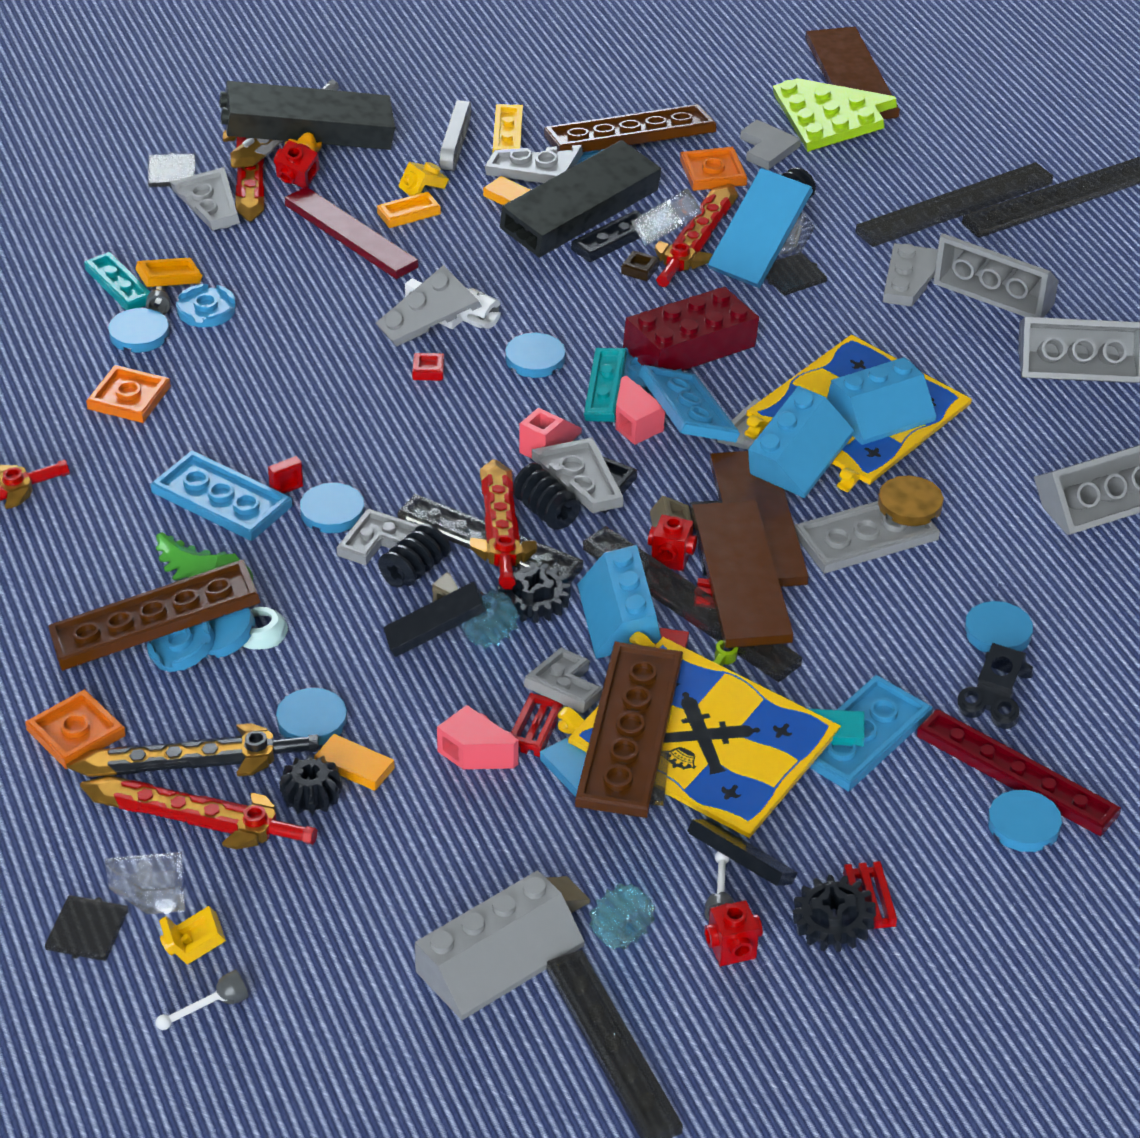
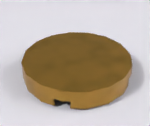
[878,475,944,526]

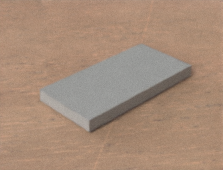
[794,501,940,574]

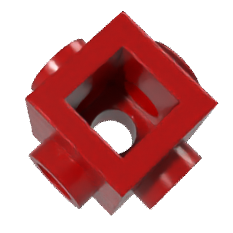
[274,140,320,188]
[648,515,697,572]
[704,900,763,967]

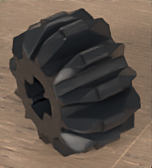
[279,754,342,816]

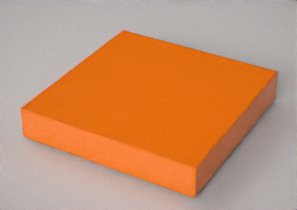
[680,147,747,191]
[86,365,171,423]
[25,689,126,769]

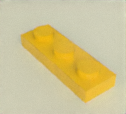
[493,104,523,152]

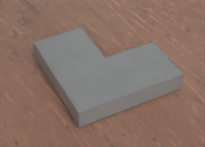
[740,120,801,170]
[337,508,419,565]
[524,647,602,713]

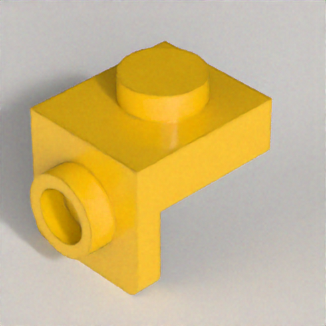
[399,162,449,196]
[159,906,226,965]

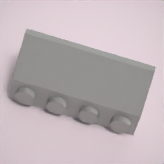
[933,233,1058,318]
[1018,317,1140,383]
[1034,445,1140,535]
[415,870,585,1020]

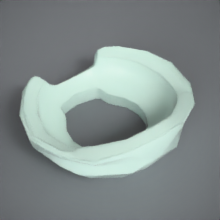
[242,607,288,650]

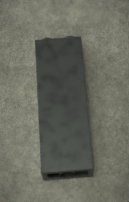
[219,81,395,150]
[500,140,662,258]

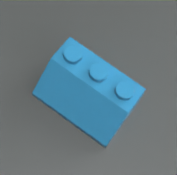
[827,357,936,445]
[748,386,854,498]
[577,545,661,659]

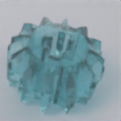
[461,589,520,649]
[589,883,655,950]

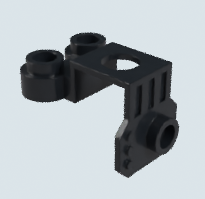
[958,643,1033,729]

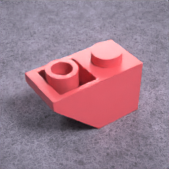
[615,375,665,445]
[519,408,582,459]
[437,705,519,770]

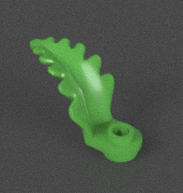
[156,532,253,581]

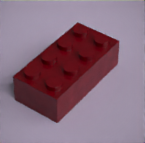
[623,286,759,371]

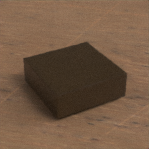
[621,251,660,281]

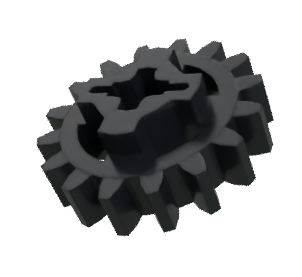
[498,562,571,623]
[793,875,876,952]

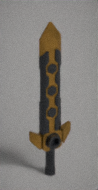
[66,723,319,777]

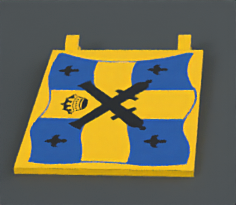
[744,334,972,492]
[558,631,841,839]

